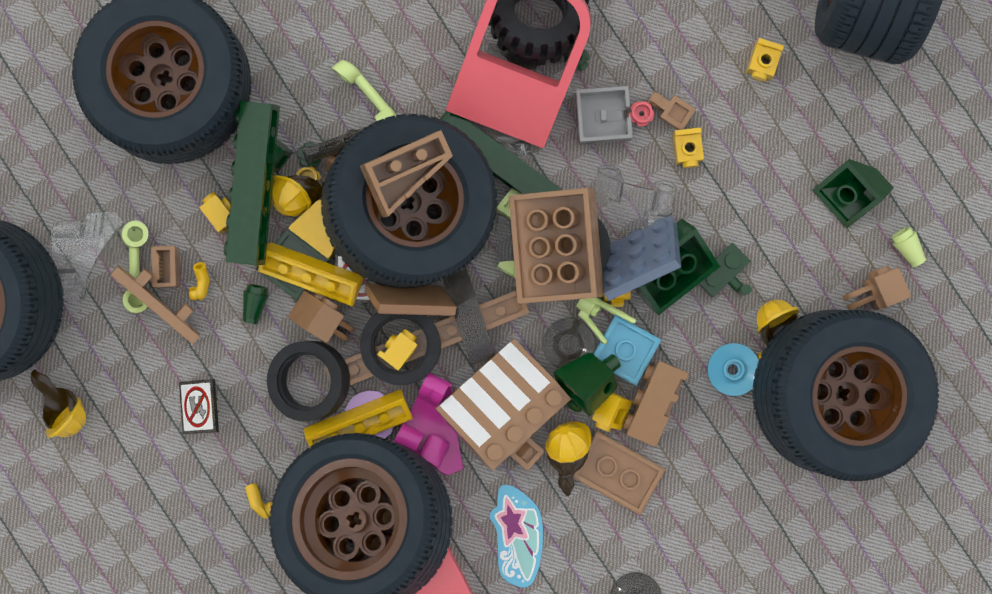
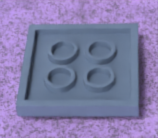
[603,215,681,301]

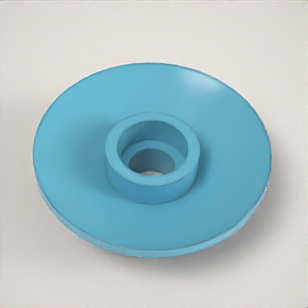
[707,343,759,396]

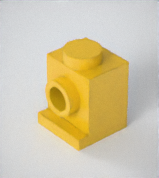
[746,38,784,82]
[672,127,704,168]
[199,192,231,235]
[377,328,419,371]
[592,392,633,432]

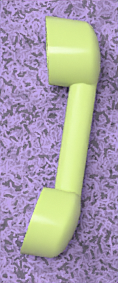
[331,60,396,121]
[120,221,149,314]

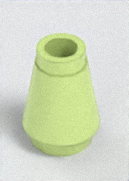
[892,227,926,267]

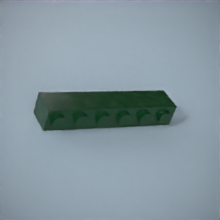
[224,101,280,265]

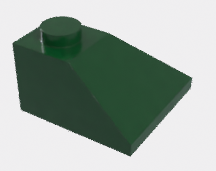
[812,159,894,228]

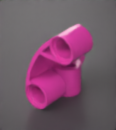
[394,373,463,476]

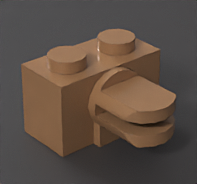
[842,265,912,310]
[288,290,355,343]

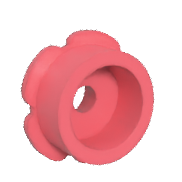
[629,101,655,127]

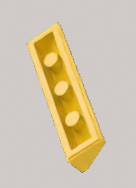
[258,242,364,307]
[304,389,413,447]

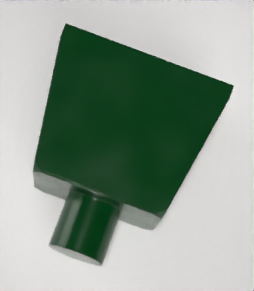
[554,353,621,417]

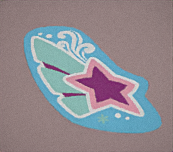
[489,485,543,588]

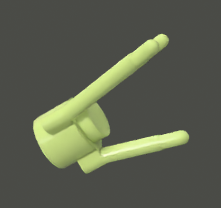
[576,298,636,344]

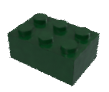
[635,219,721,316]

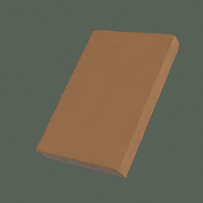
[364,283,457,316]
[573,430,666,515]

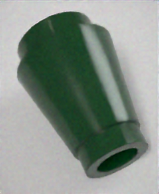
[242,284,269,324]

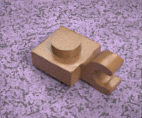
[647,92,696,130]

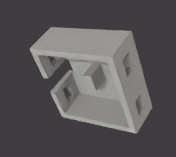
[575,86,633,145]

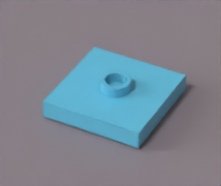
[594,314,661,386]

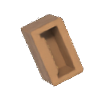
[151,246,181,289]

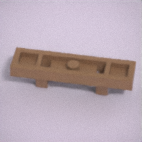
[110,264,200,344]

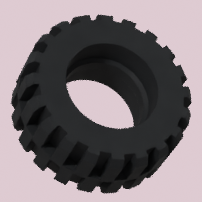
[488,0,590,65]

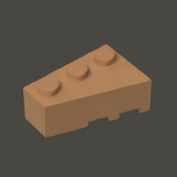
[360,130,453,217]
[622,361,689,447]

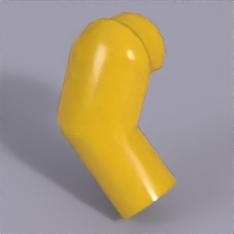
[189,262,210,301]
[245,484,273,519]

